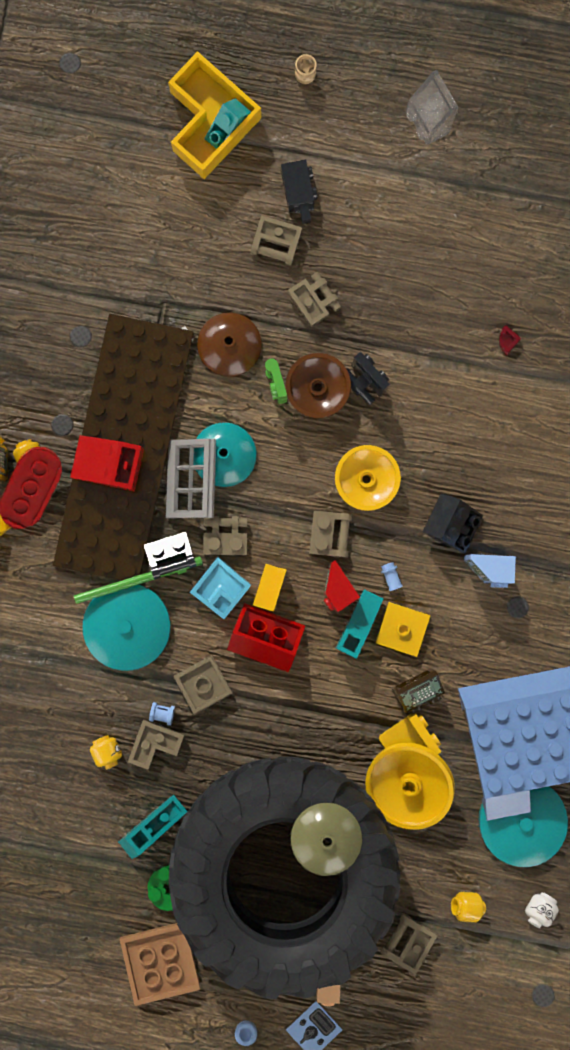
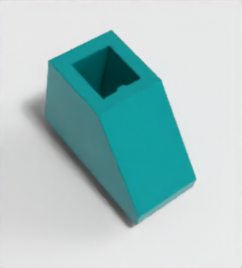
[204,98,251,149]

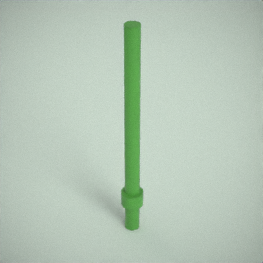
[74,556,203,604]

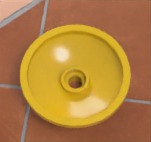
[335,445,401,511]

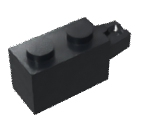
[281,159,317,224]

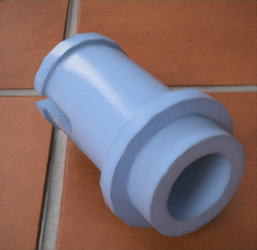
[381,562,403,591]

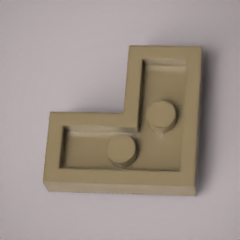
[128,720,185,769]

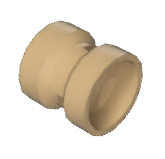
[295,54,317,84]

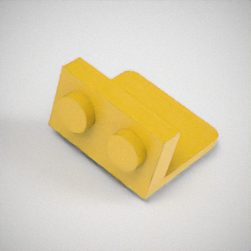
[379,713,441,754]

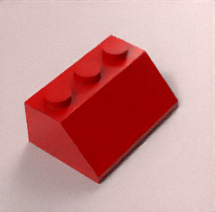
[227,603,305,673]

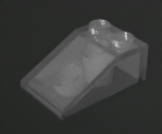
[406,70,458,145]

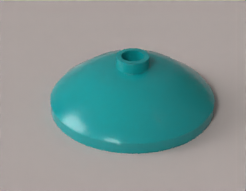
[194,423,257,487]

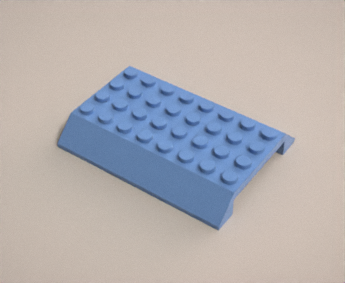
[458,667,570,821]

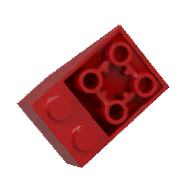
[70,435,144,492]

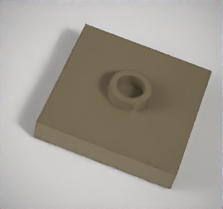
[173,655,233,715]

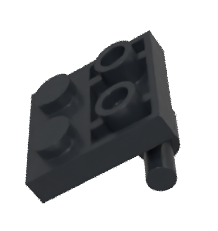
[346,351,390,406]

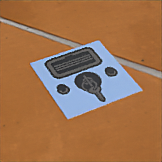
[286,1001,342,1050]

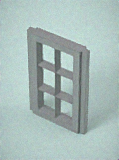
[166,439,216,518]

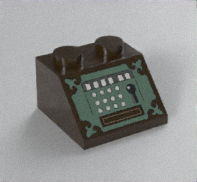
[392,668,445,714]

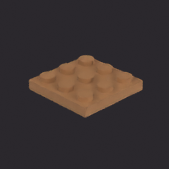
[120,923,201,1006]

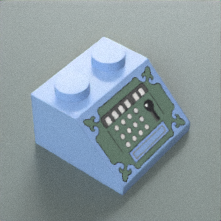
[464,554,516,588]

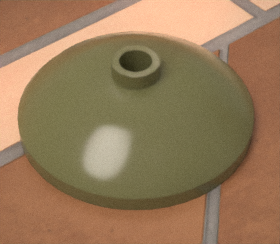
[291,803,362,876]

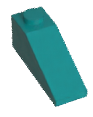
[118,795,187,859]

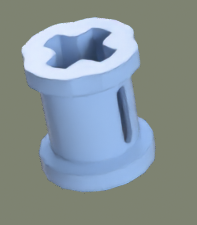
[149,702,175,726]

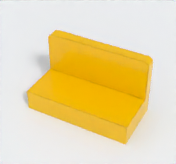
[253,564,286,612]

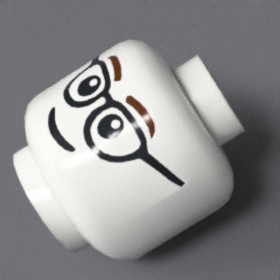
[525,892,559,928]

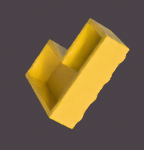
[168,51,262,179]

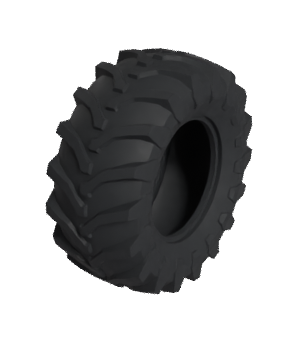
[169,757,400,999]

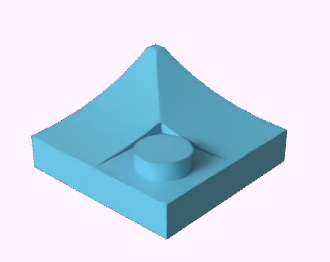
[190,557,252,619]

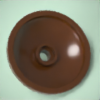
[197,313,262,377]
[285,353,351,418]

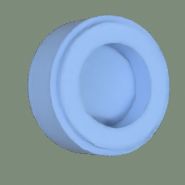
[235,1020,257,1046]

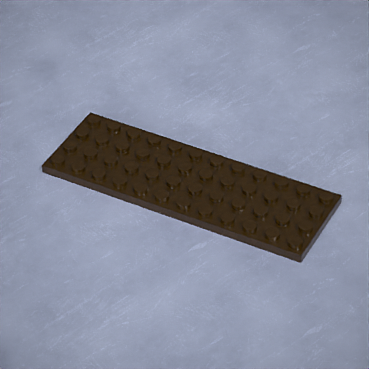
[53,313,194,580]

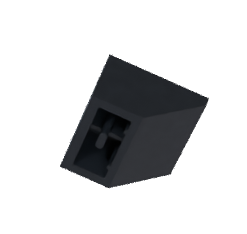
[422,493,483,554]

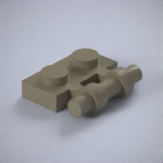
[288,272,341,327]
[203,516,247,555]

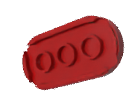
[0,447,62,529]

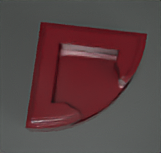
[499,325,522,356]

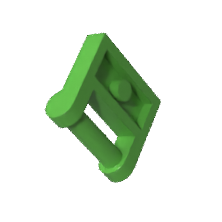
[265,359,287,404]

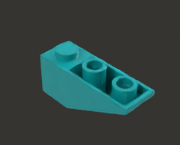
[335,589,383,659]

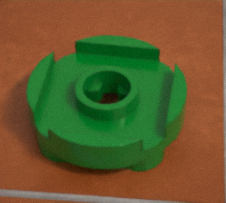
[147,865,173,911]

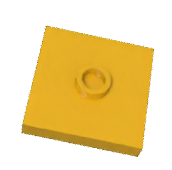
[375,602,430,657]

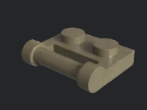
[250,215,302,266]
[309,511,352,558]
[380,913,438,975]

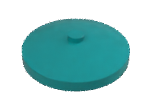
[83,585,171,671]
[478,786,568,867]

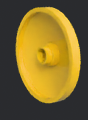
[365,743,455,830]

